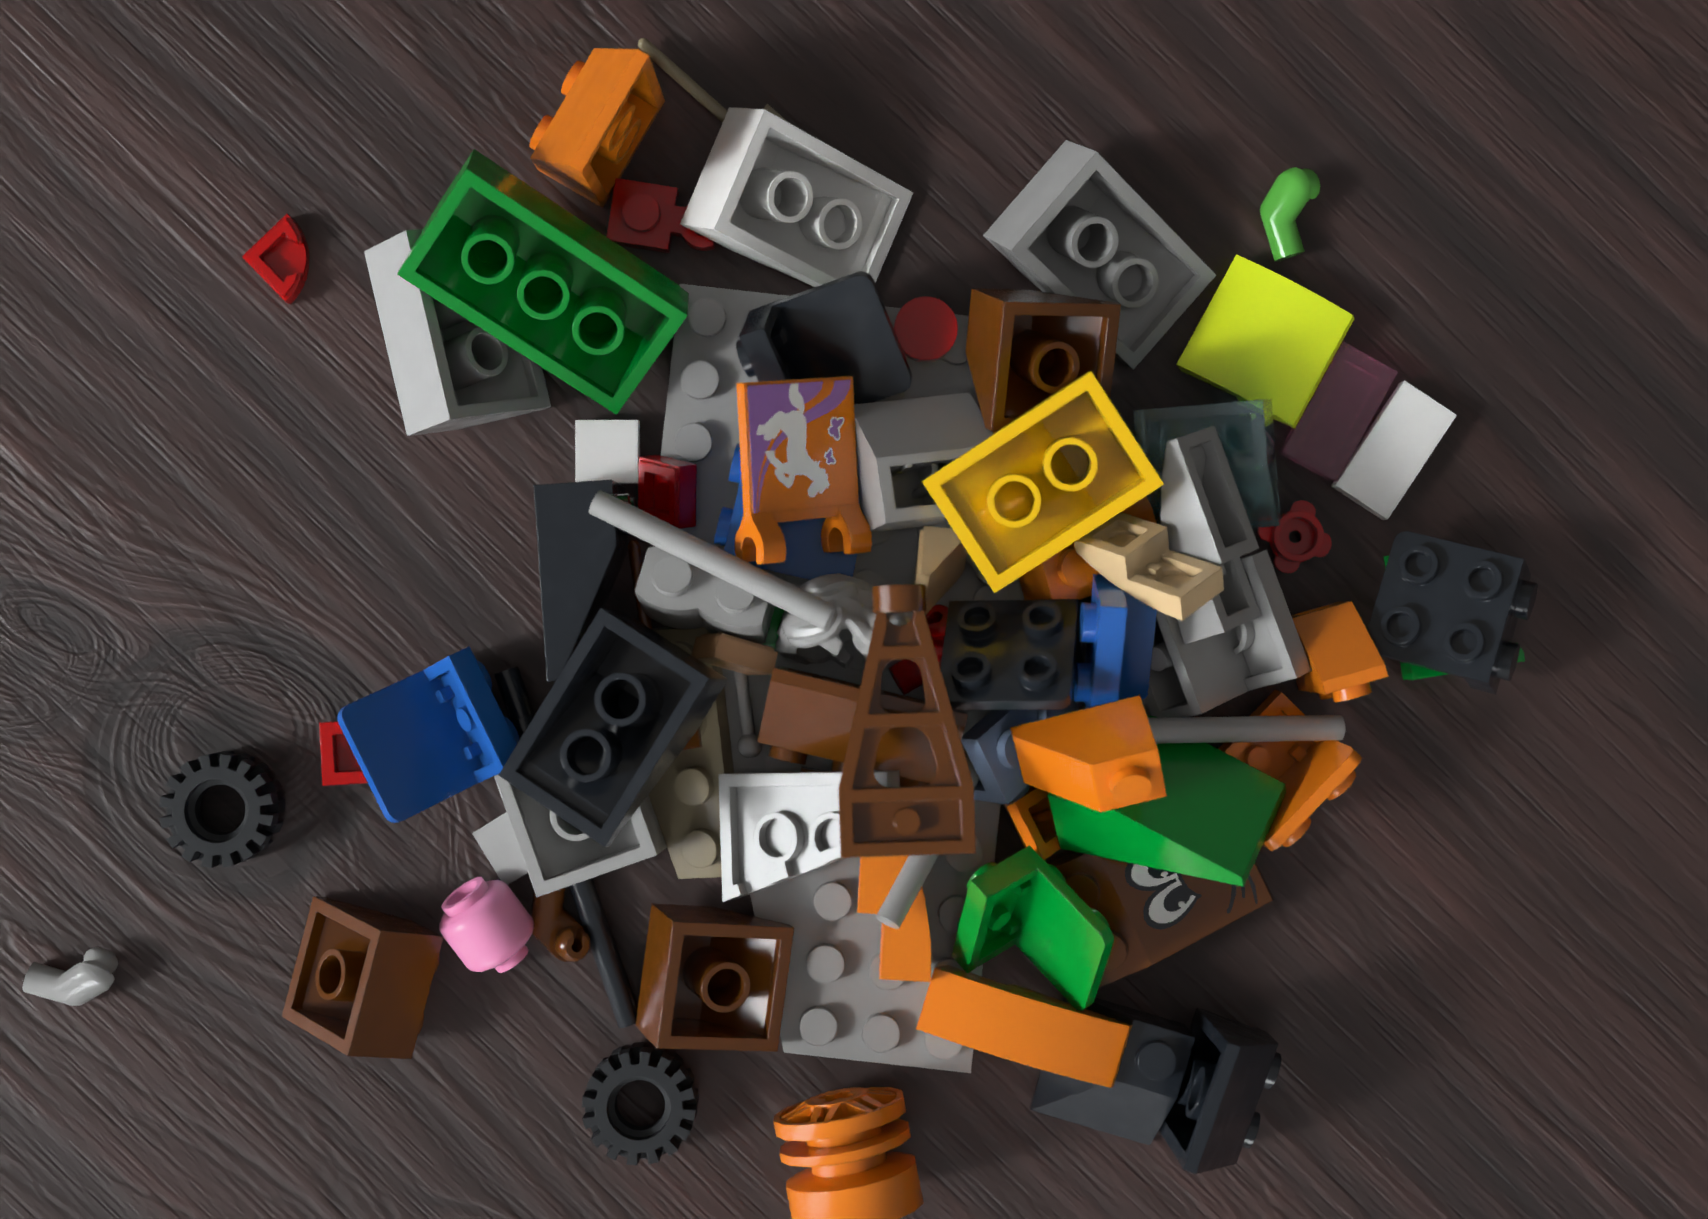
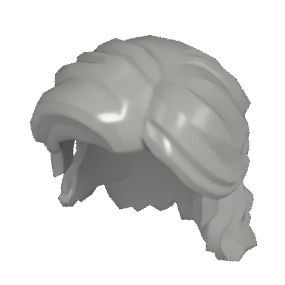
[775,573,913,672]

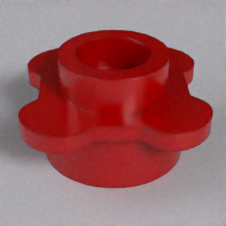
[1258,500,1332,573]

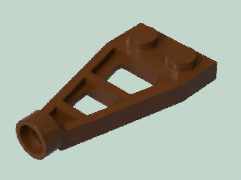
[838,584,976,858]

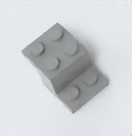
[1085,550,1312,718]

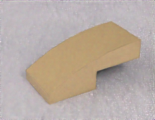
[1074,512,1224,621]

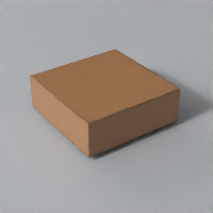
[692,633,778,675]

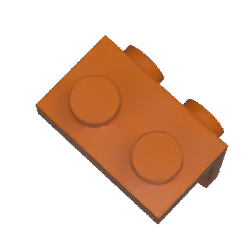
[1218,689,1362,851]

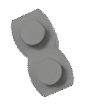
[635,546,775,644]

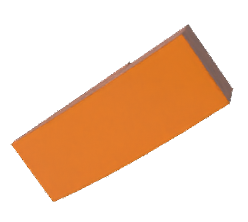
[857,856,931,982]
[916,965,1132,1088]

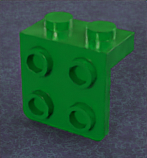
[951,845,1114,1011]

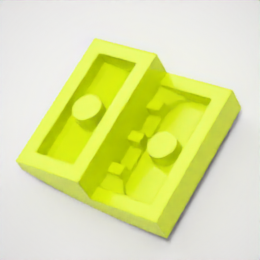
[1177,254,1354,429]

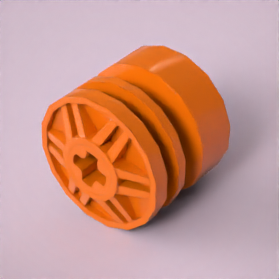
[773,1087,924,1219]

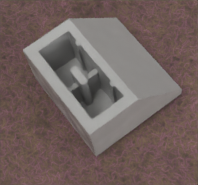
[854,392,994,533]

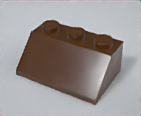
[757,665,968,787]

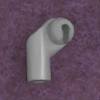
[22,947,118,1006]

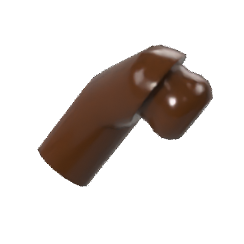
[531,887,591,962]

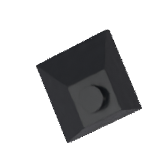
[1030,996,1195,1145]

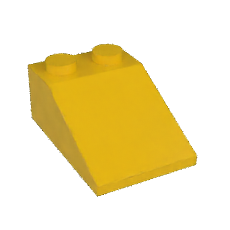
[922,371,1164,593]

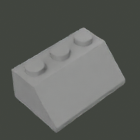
[364,229,551,436]

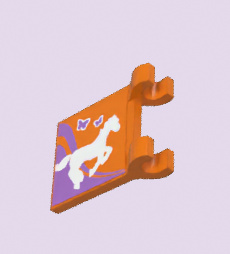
[735,376,872,564]

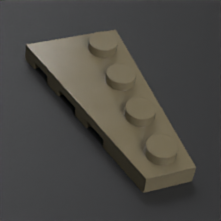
[649,627,734,879]

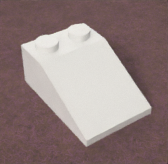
[680,107,913,287]

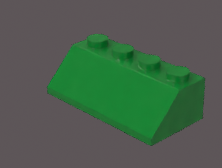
[397,149,689,415]

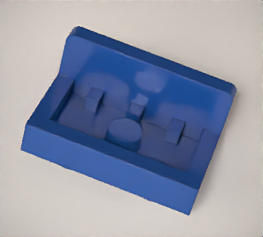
[1073,574,1157,709]

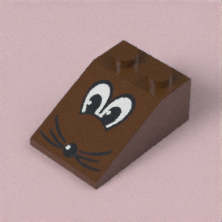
[1046,850,1273,988]

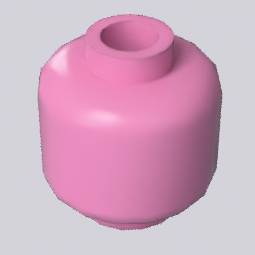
[439,877,534,973]

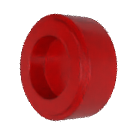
[894,296,958,363]

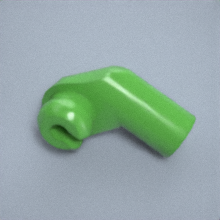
[1260,167,1320,262]

